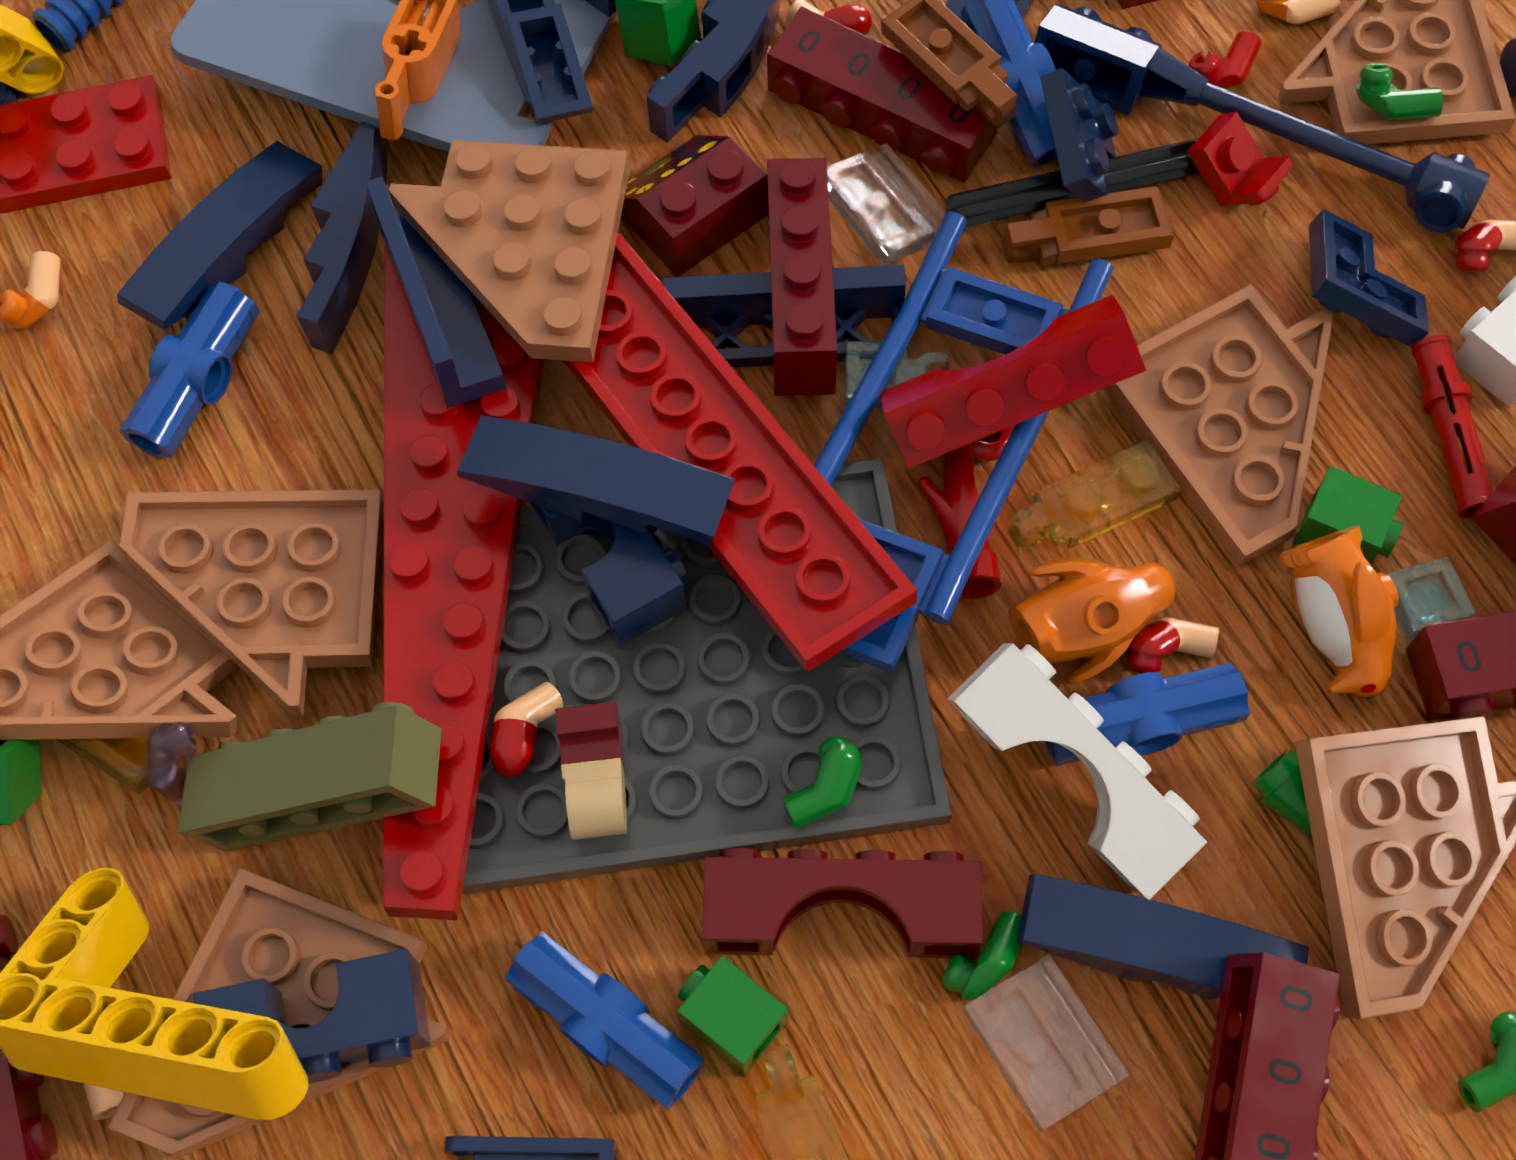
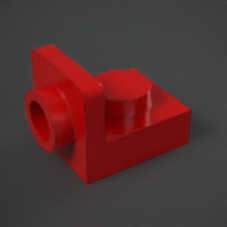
[1187,112,1293,206]

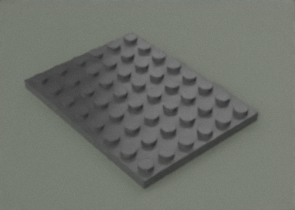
[462,458,952,894]

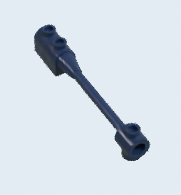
[1034,3,1490,233]

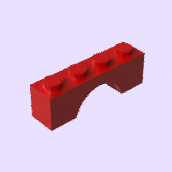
[881,294,1147,469]

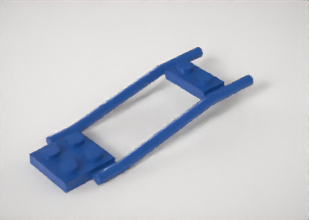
[814,211,1113,674]

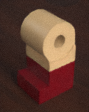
[555,702,627,840]

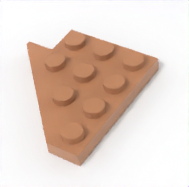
[1278,0,1516,144]
[389,140,630,363]
[1106,285,1334,567]
[119,489,384,718]
[0,541,239,740]
[1295,716,1516,1019]
[108,868,452,1158]

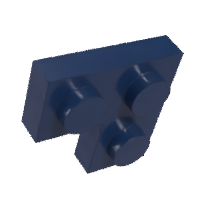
[1040,68,1118,203]
[1309,209,1429,347]

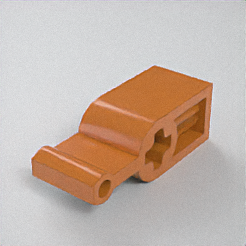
[375,0,461,141]

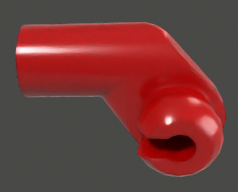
[1188,31,1262,89]

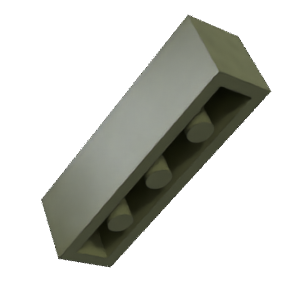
[178,702,442,852]

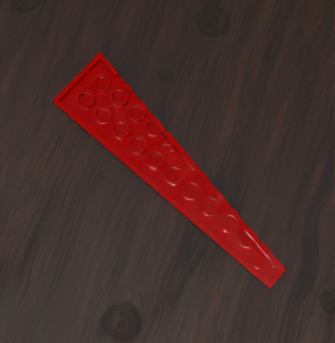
[383,245,545,921]

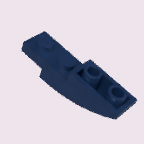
[646,0,780,143]

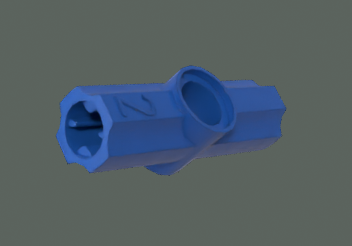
[960,0,1058,166]
[120,281,259,459]
[1045,663,1250,766]
[504,931,705,1111]

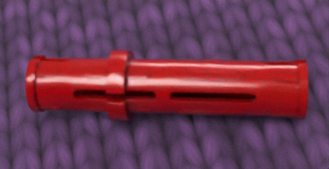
[1411,335,1494,518]

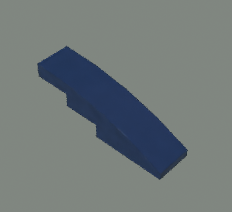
[488,0,593,124]
[296,121,388,354]
[117,141,322,330]
[457,416,735,547]
[1017,874,1309,999]

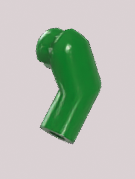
[1355,63,1443,121]
[781,736,862,829]
[941,911,1023,1001]
[1458,1011,1516,1113]

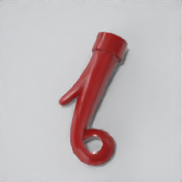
[918,426,1014,599]

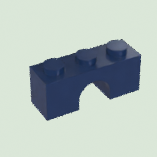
[531,433,689,646]
[193,949,431,1083]

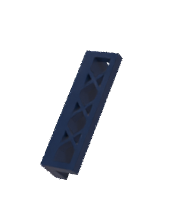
[365,177,507,408]
[663,264,908,368]

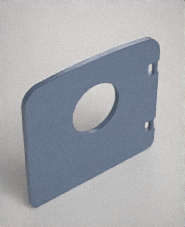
[170,0,616,153]

